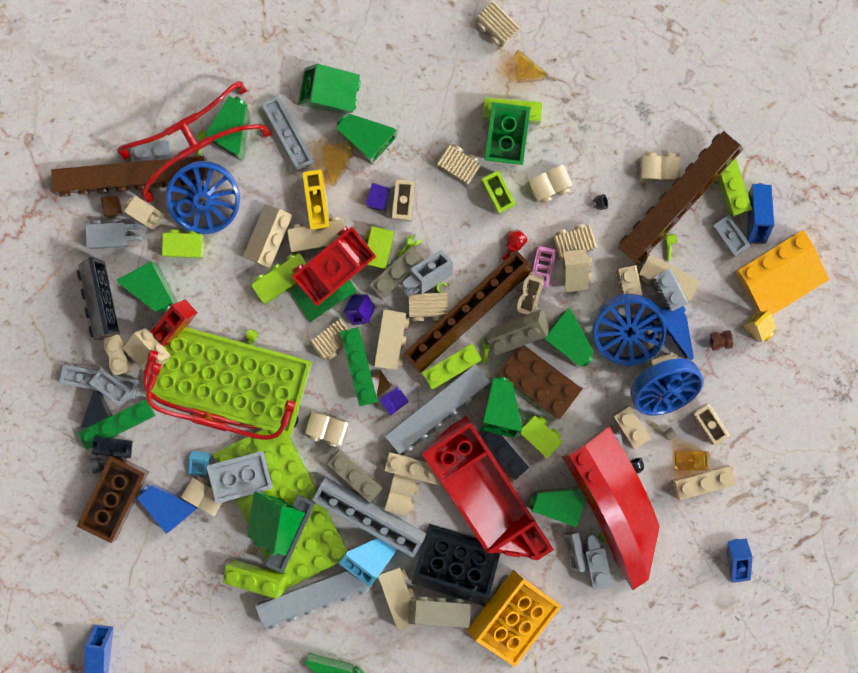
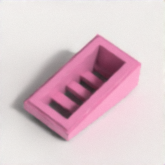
[532,246,557,288]

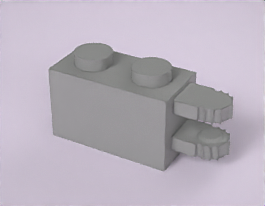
[86,219,142,249]
[403,250,453,297]
[583,533,613,590]

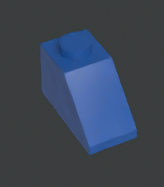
[727,538,753,583]

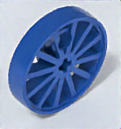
[166,161,240,234]
[592,294,666,366]
[630,358,704,416]

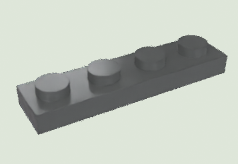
[265,494,315,574]

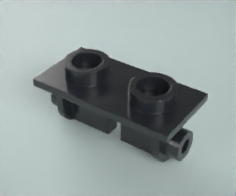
[92,436,133,459]

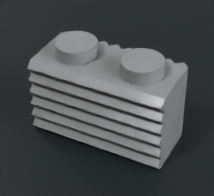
[651,268,688,312]

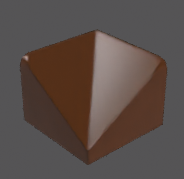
[101,197,123,218]
[372,371,392,396]

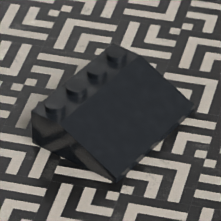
[77,257,120,340]
[411,524,501,606]

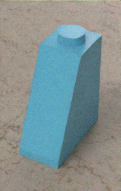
[339,538,397,587]

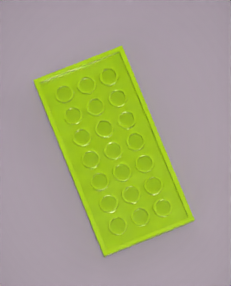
[144,327,312,436]
[213,429,348,590]

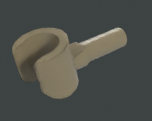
[650,421,677,440]

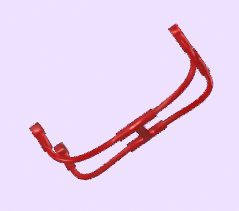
[117,81,271,203]
[143,350,296,440]

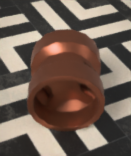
[710,330,733,351]

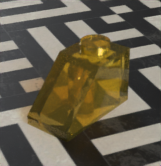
[323,142,353,186]

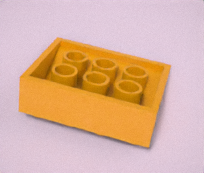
[734,229,829,315]
[467,569,562,667]

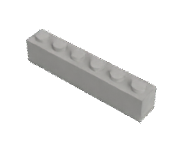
[385,364,490,454]
[312,477,426,558]
[255,570,373,629]

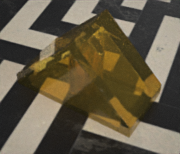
[514,50,548,83]
[675,450,710,471]

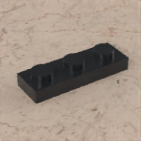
[479,431,530,480]

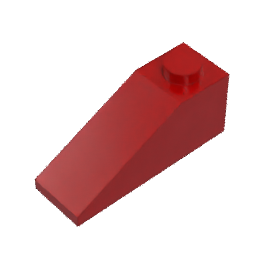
[150,299,198,347]

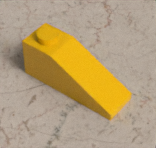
[302,170,330,230]
[742,310,776,342]

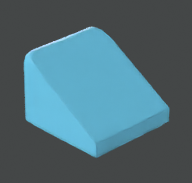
[188,451,210,477]

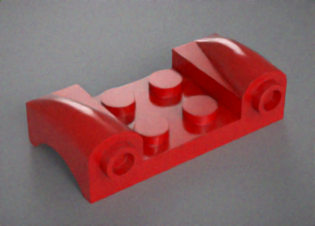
[292,226,377,306]

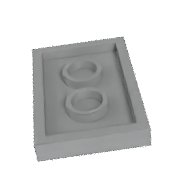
[206,451,273,504]

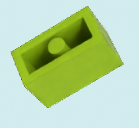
[481,170,516,215]
[365,226,395,270]
[162,230,204,259]
[521,415,563,458]

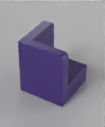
[366,183,390,212]
[343,294,376,325]
[380,386,409,416]

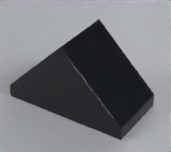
[81,391,113,428]

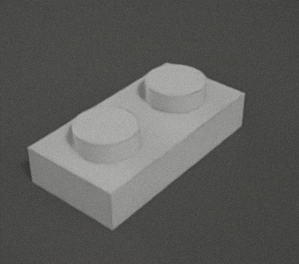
[131,140,171,162]
[712,215,751,257]
[89,368,133,407]
[563,533,587,573]

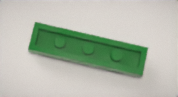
[340,327,378,407]
[78,399,156,450]

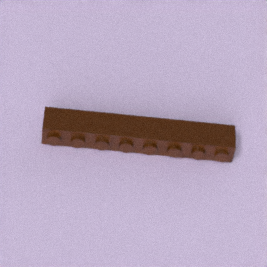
[618,131,743,265]
[51,156,208,197]
[403,250,533,374]

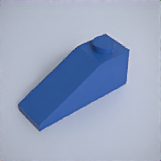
[657,306,694,360]

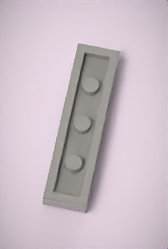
[262,95,315,172]
[59,364,139,399]

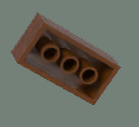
[497,345,583,420]
[76,456,150,543]

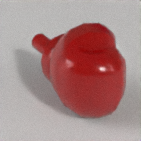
[502,230,528,261]

